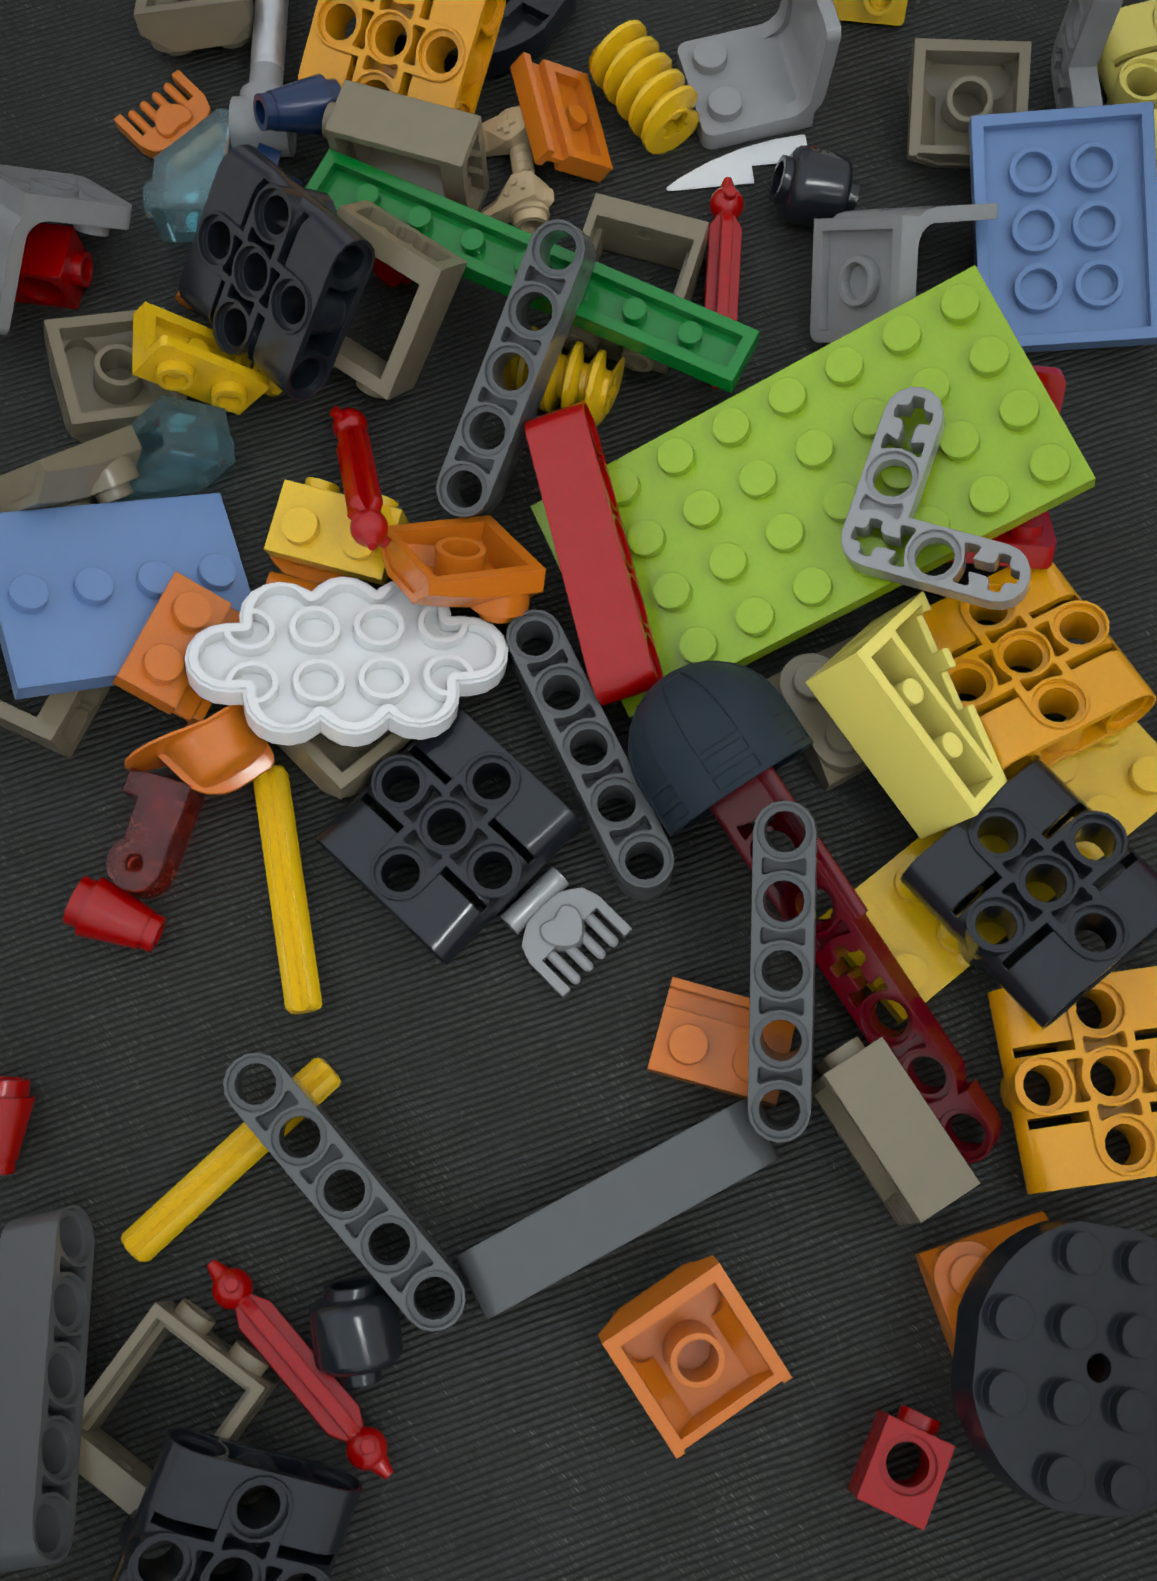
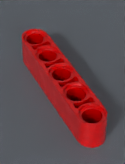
[524,400,663,706]

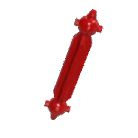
[703,177,744,389]
[329,406,391,551]
[207,1259,394,1480]

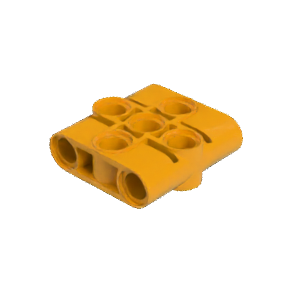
[298,0,506,114]
[923,561,1157,788]
[987,966,1157,1195]

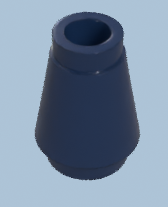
[253,73,341,135]

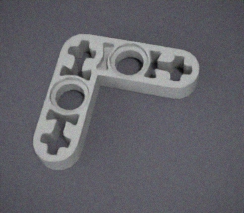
[1051,0,1123,109]
[841,387,1031,610]

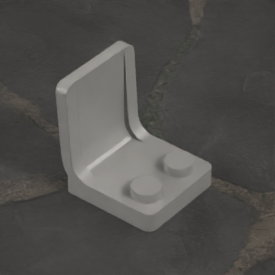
[677,0,841,150]
[0,164,132,335]
[810,203,999,343]

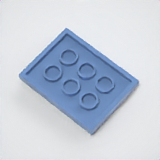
[969,101,1157,353]
[0,493,251,700]

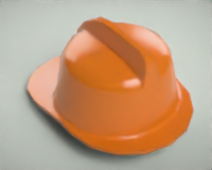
[124,705,275,795]

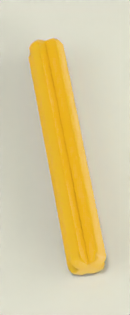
[253,765,322,1014]
[121,1057,341,1262]

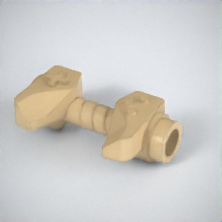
[481,105,554,234]

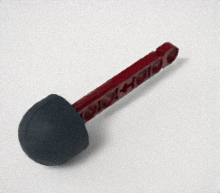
[628,661,1002,1164]

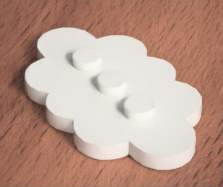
[185,576,509,747]

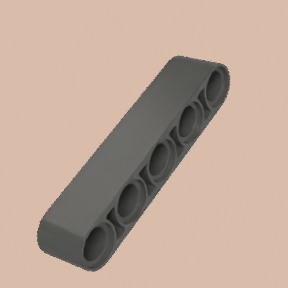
[436,219,597,517]
[506,609,674,901]
[748,800,818,1143]
[223,1053,466,1332]
[456,1098,780,1320]
[0,1205,95,1574]

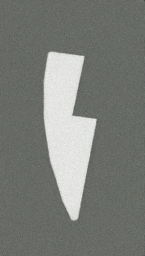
[667,135,807,191]

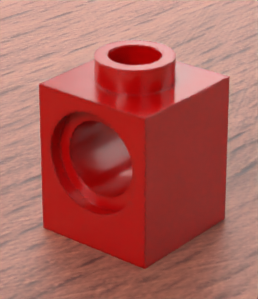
[15,223,93,310]
[847,1404,956,1531]

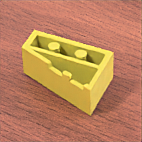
[805,591,1007,839]

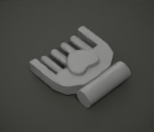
[500,867,632,999]

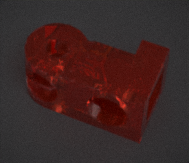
[106,767,205,899]

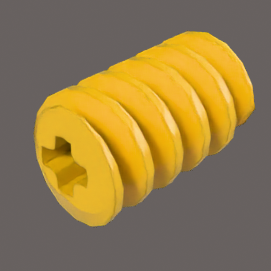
[588,20,699,154]
[504,326,625,427]

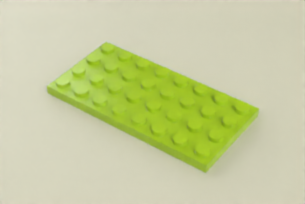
[530,265,1096,720]

